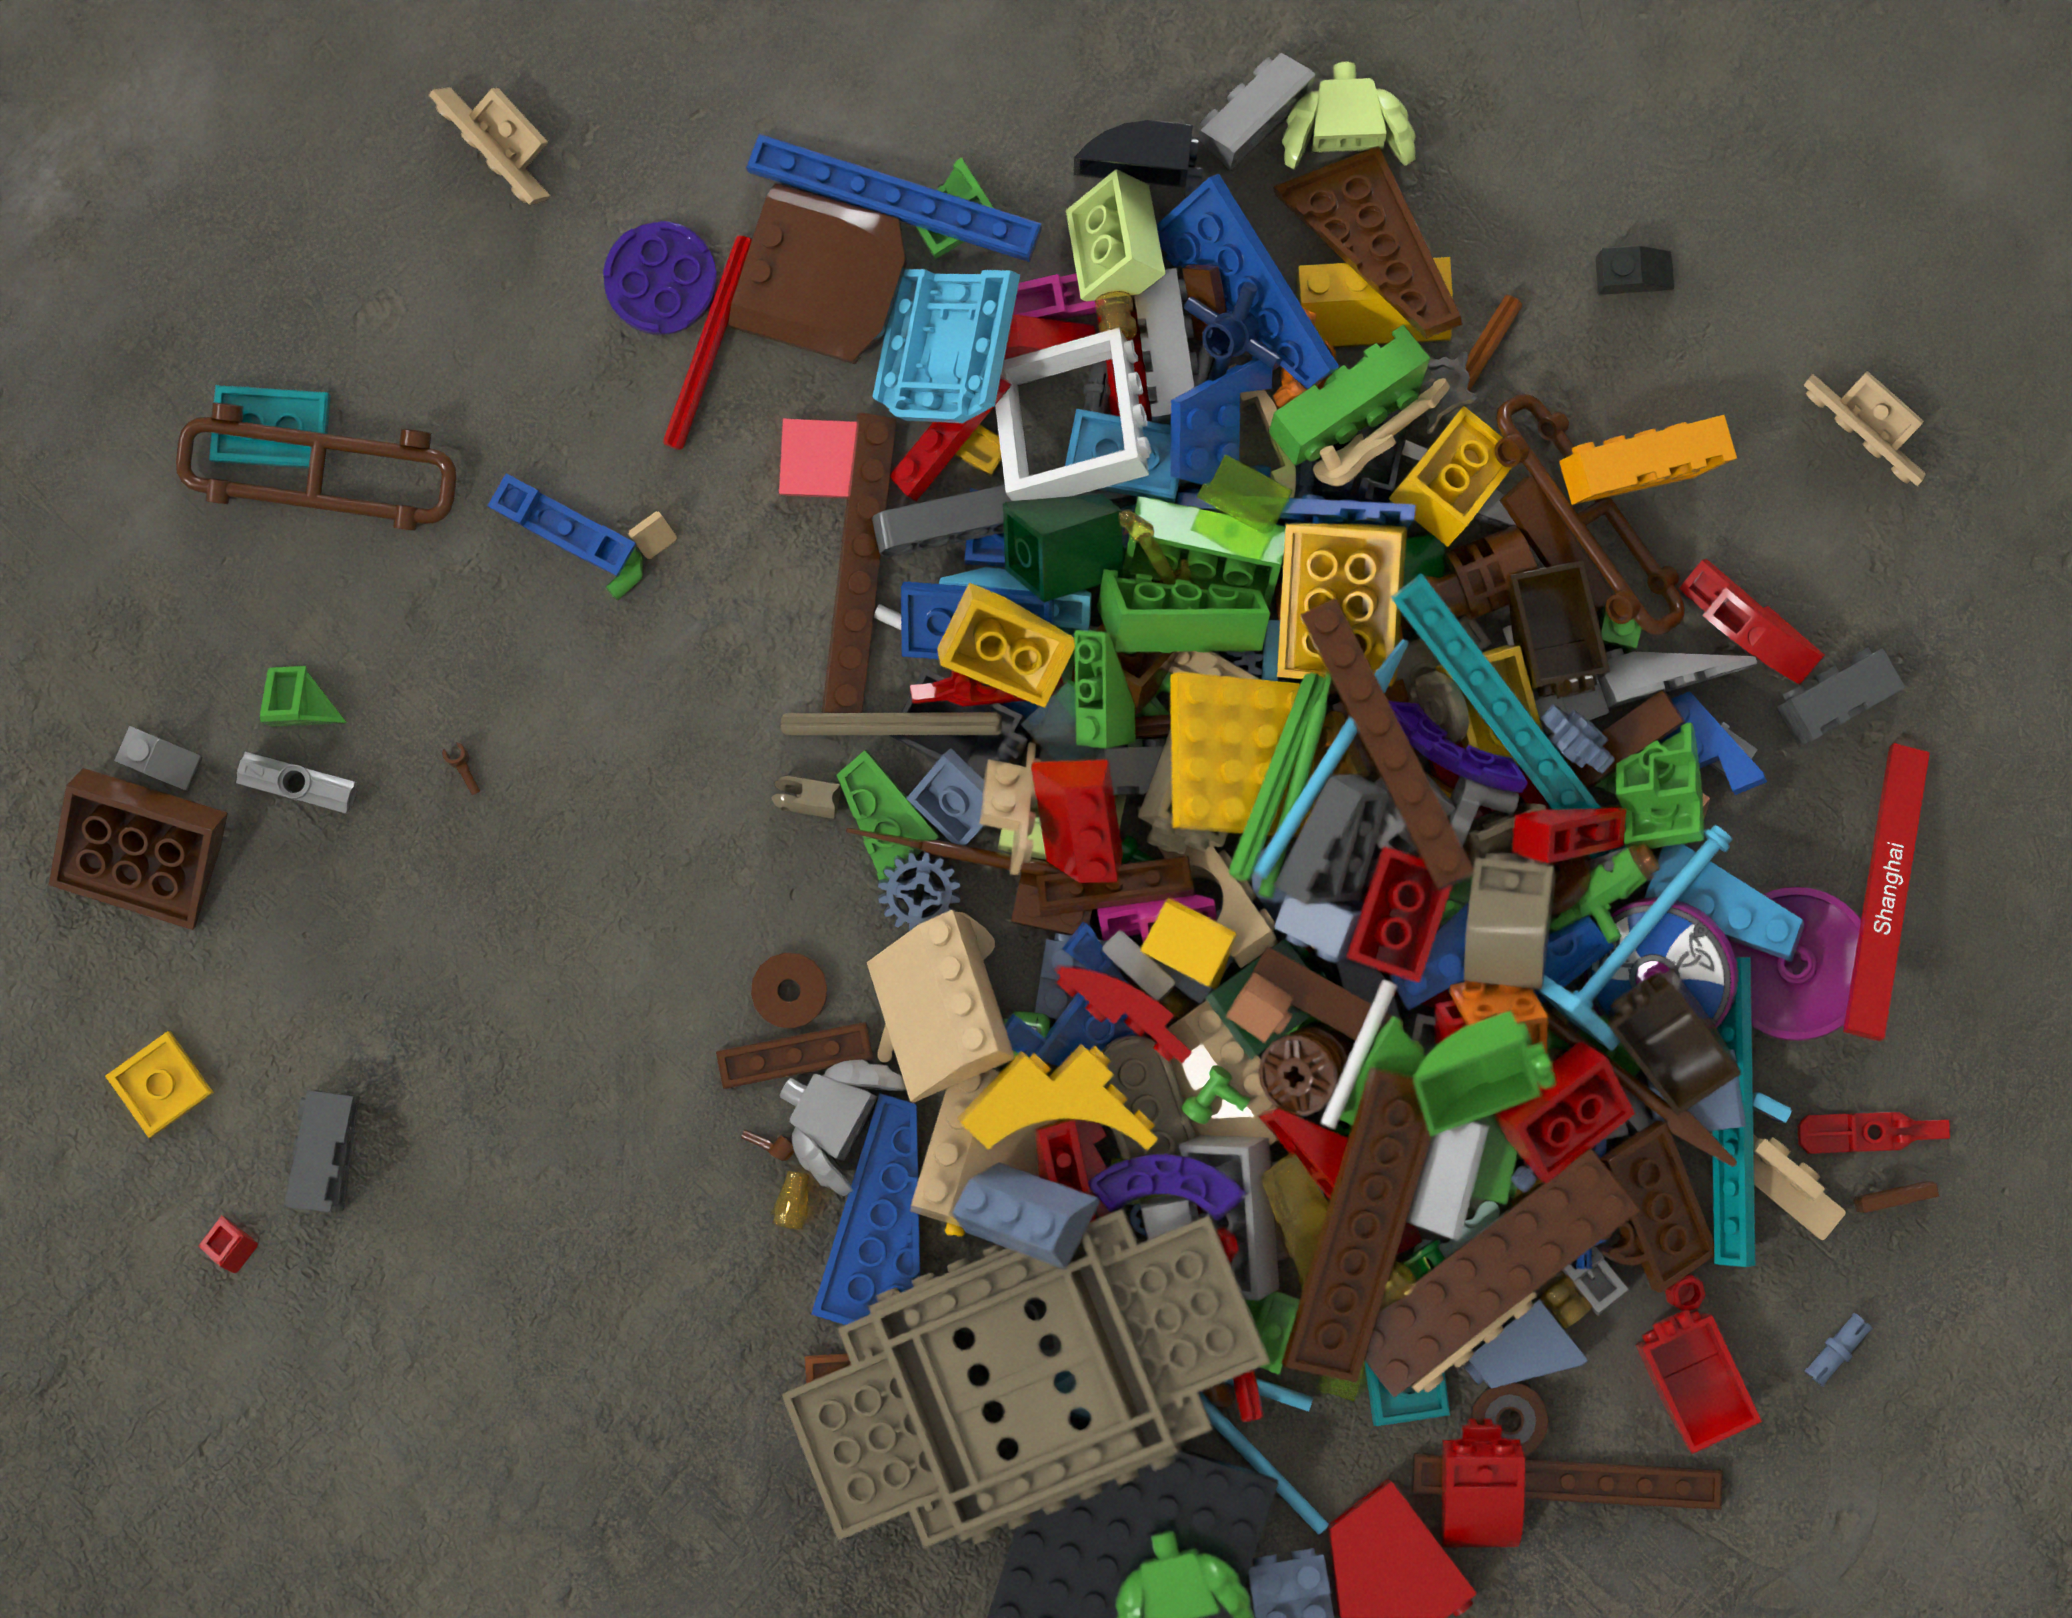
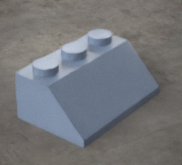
[952,1162,1100,1269]

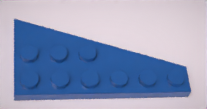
[1157,174,1339,389]
[1174,489,1416,529]
[811,1093,920,1325]

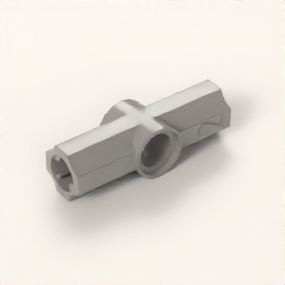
[236,752,357,814]

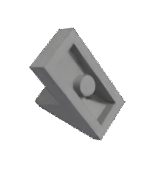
[114,726,202,791]

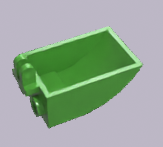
[1413,1011,1556,1137]

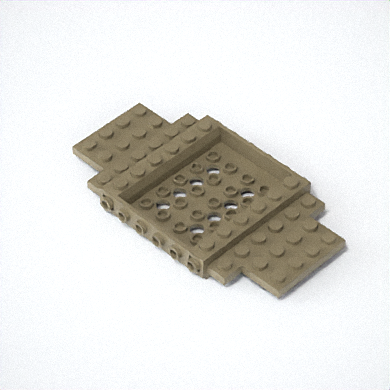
[781,1209,1270,1548]

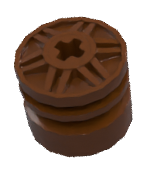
[1259,1023,1354,1115]

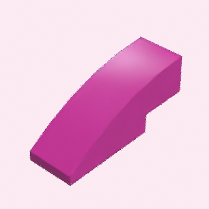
[1013,273,1110,320]
[1097,894,1217,944]

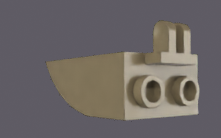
[1138,729,1228,854]
[1464,853,1556,990]

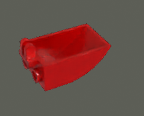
[1635,1309,1762,1454]
[1441,1418,1525,1548]

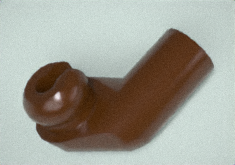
[1201,1381,1235,1409]

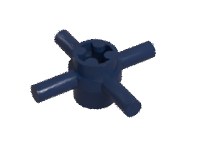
[1184,282,1283,381]

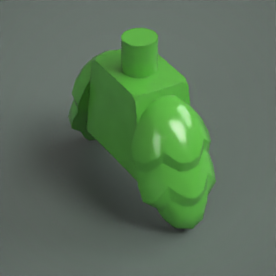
[1116,1531,1254,1618]

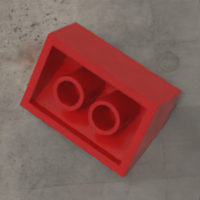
[1031,760,1123,883]
[1346,846,1452,983]
[1493,1041,1635,1184]

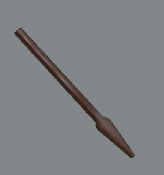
[846,828,1063,876]
[1542,1006,1737,1166]

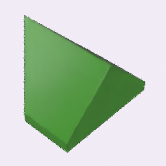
[260,666,347,727]

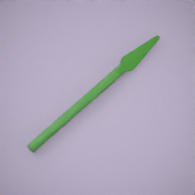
[1258,671,1332,899]

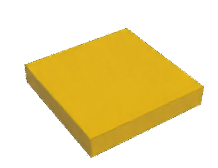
[105,1031,214,1138]

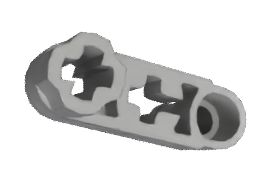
[1409,776,1518,859]

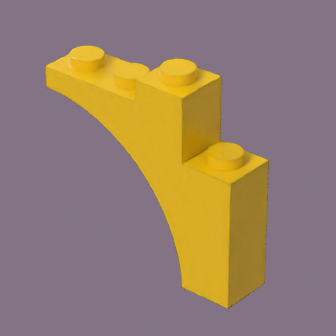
[957,1044,1158,1150]

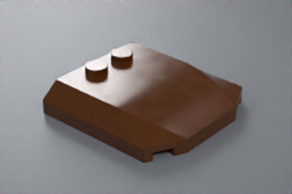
[728,183,907,364]

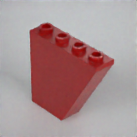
[1328,1478,1477,1618]

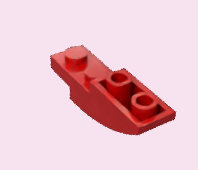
[1679,558,1825,685]
[1054,964,1193,1064]

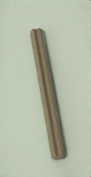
[781,712,1002,735]

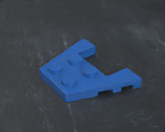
[1170,356,1272,497]
[1622,691,1767,835]
[1004,922,1138,1066]

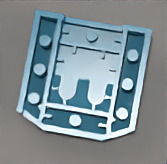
[873,269,1020,423]

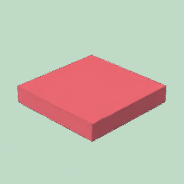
[779,419,857,498]

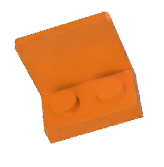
[1450,981,1548,1054]

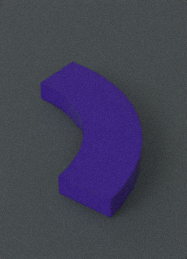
[1388,701,1528,793]
[1088,1154,1248,1220]

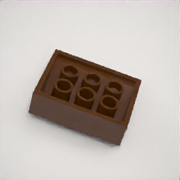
[49,768,228,930]

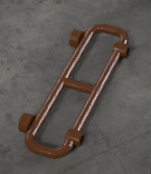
[1494,394,1685,635]
[176,402,457,530]

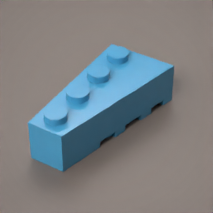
[1645,844,1805,962]

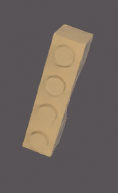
[1157,845,1279,968]

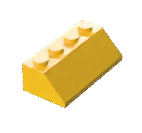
[1296,257,1453,347]

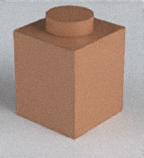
[1226,972,1293,1043]

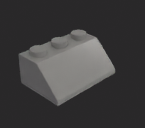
[1199,53,1315,171]
[1406,1119,1488,1240]

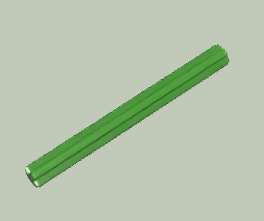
[1229,673,1324,882]

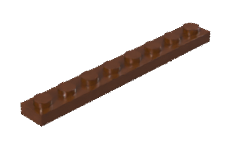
[822,412,897,713]
[1301,598,1474,891]

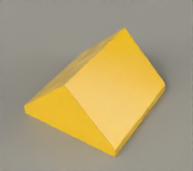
[1140,898,1237,989]

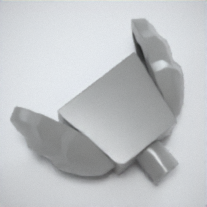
[780,1060,906,1196]

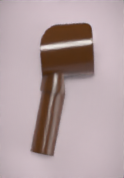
[442,742,480,796]
[741,1130,794,1161]

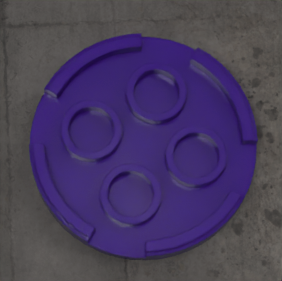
[603,221,717,335]

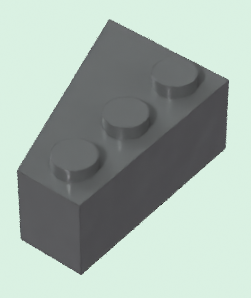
[1776,647,1906,747]
[1095,739,1166,795]
[1274,774,1389,905]
[284,1091,360,1213]

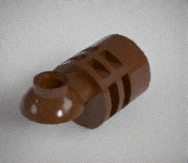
[1401,525,1538,633]

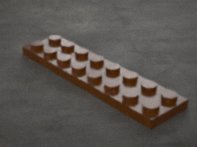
[1281,1066,1432,1383]
[1364,1148,1640,1398]

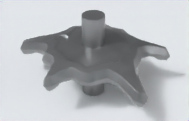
[1418,345,1477,434]

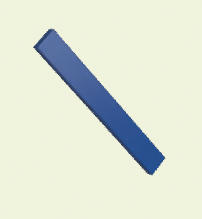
[746,134,1042,262]

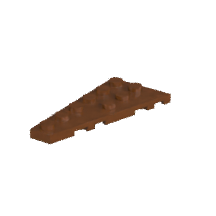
[1273,146,1462,339]

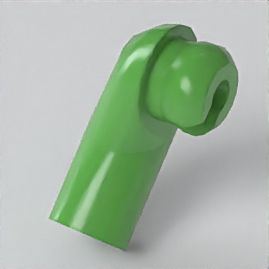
[605,547,643,601]

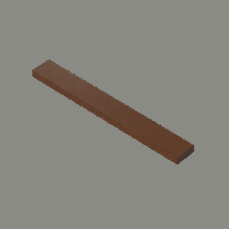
[1412,1453,1723,1510]

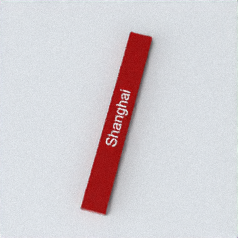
[1843,743,1930,1042]

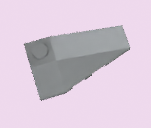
[1598,648,1758,709]

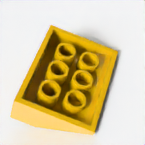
[1277,524,1407,686]

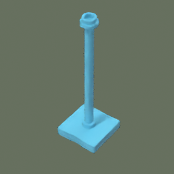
[1535,825,1732,1051]

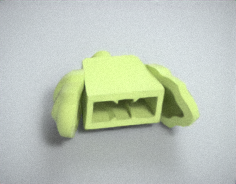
[1282,62,1416,170]

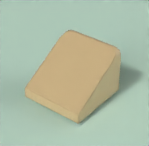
[628,511,677,559]

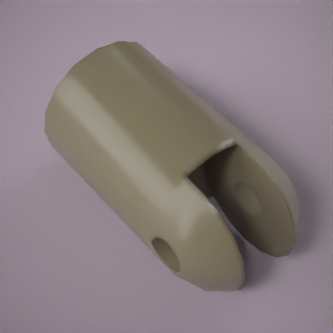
[771,776,841,819]

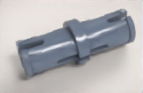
[1804,1313,1873,1387]

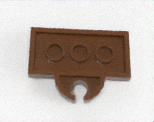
[1600,1120,1714,1293]

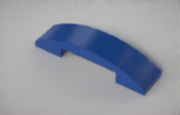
[488,473,637,577]

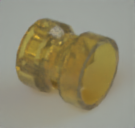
[1095,291,1137,340]
[1538,1276,1592,1330]

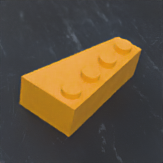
[1559,415,1737,505]

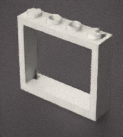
[995,328,1152,501]

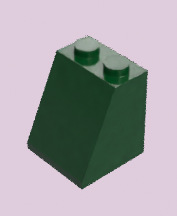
[1003,494,1125,602]
[1205,937,1337,1060]

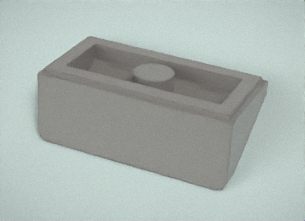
[1102,930,1175,1001]

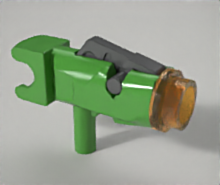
[1551,843,1661,943]

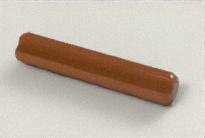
[1465,295,1522,392]

